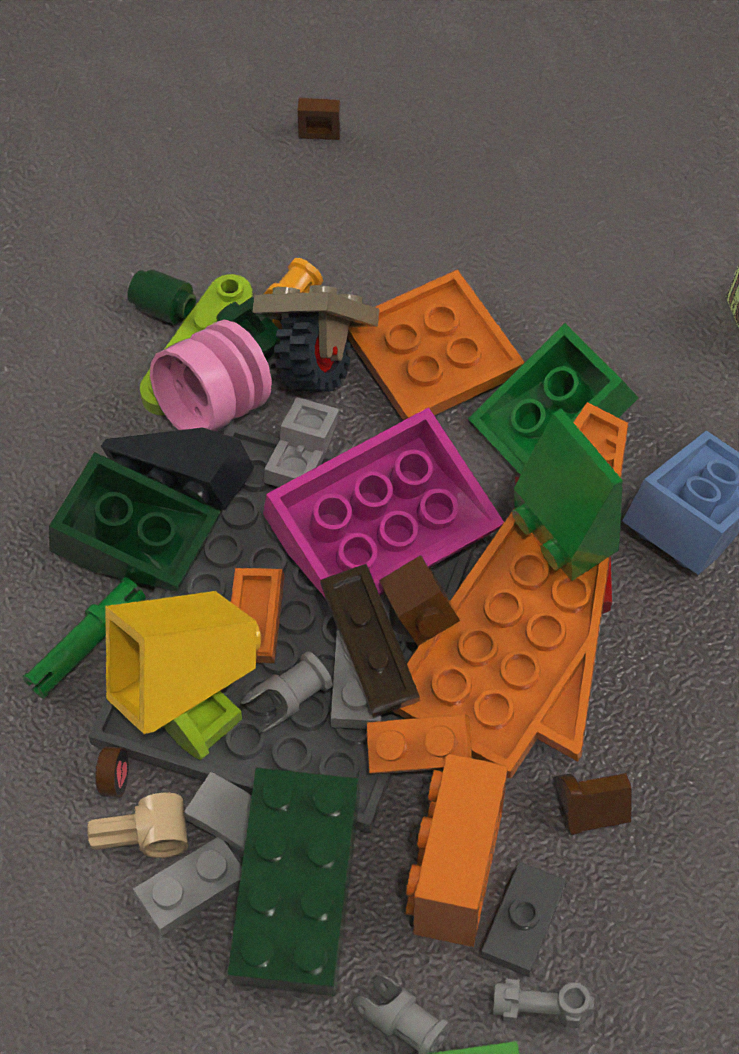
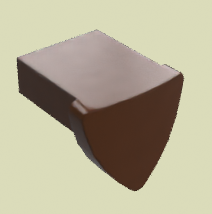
[554,773,632,835]

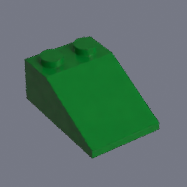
[468,323,639,475]
[512,408,623,581]

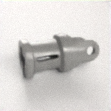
[240,651,333,733]
[353,975,452,1054]

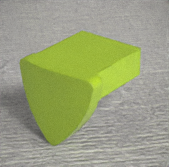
[164,691,242,760]

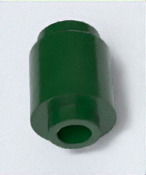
[127,269,196,324]

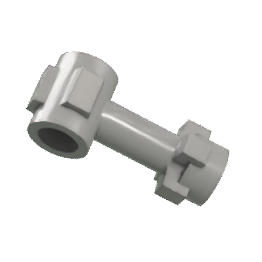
[493,978,594,1028]

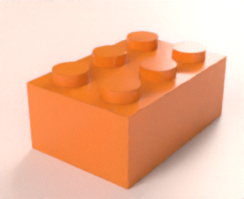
[406,753,508,947]

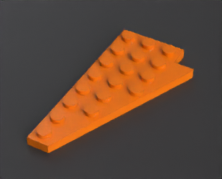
[393,402,628,779]

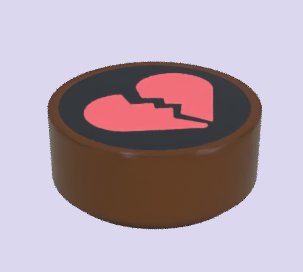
[95,746,129,798]

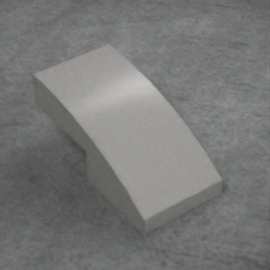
[263,397,340,487]
[184,772,252,858]

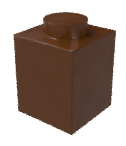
[379,555,460,646]

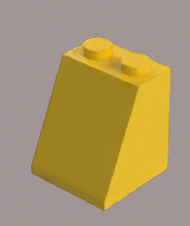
[106,591,261,734]

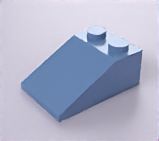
[622,430,739,575]

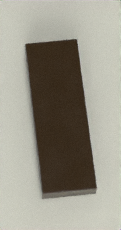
[320,563,420,718]

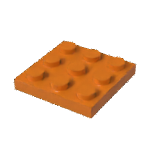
[347,269,525,421]

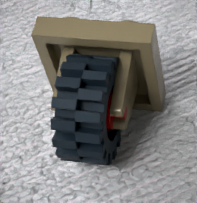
[253,285,379,392]

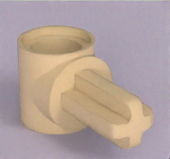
[87,792,188,858]

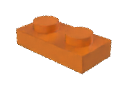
[367,714,472,774]

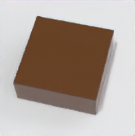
[297,98,341,140]

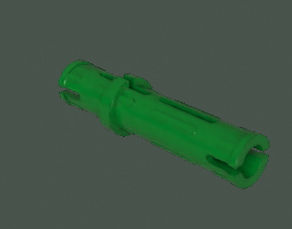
[22,577,146,699]

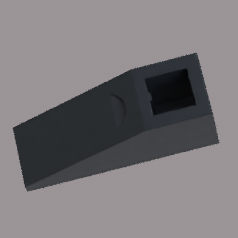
[101,427,254,510]

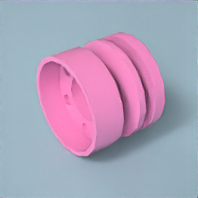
[150,319,272,432]

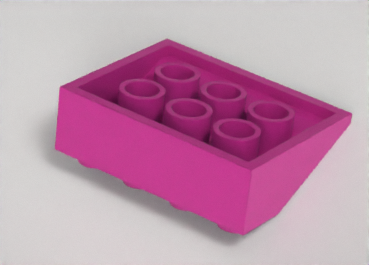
[263,407,504,599]

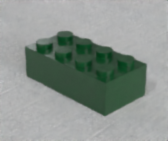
[227,767,360,996]

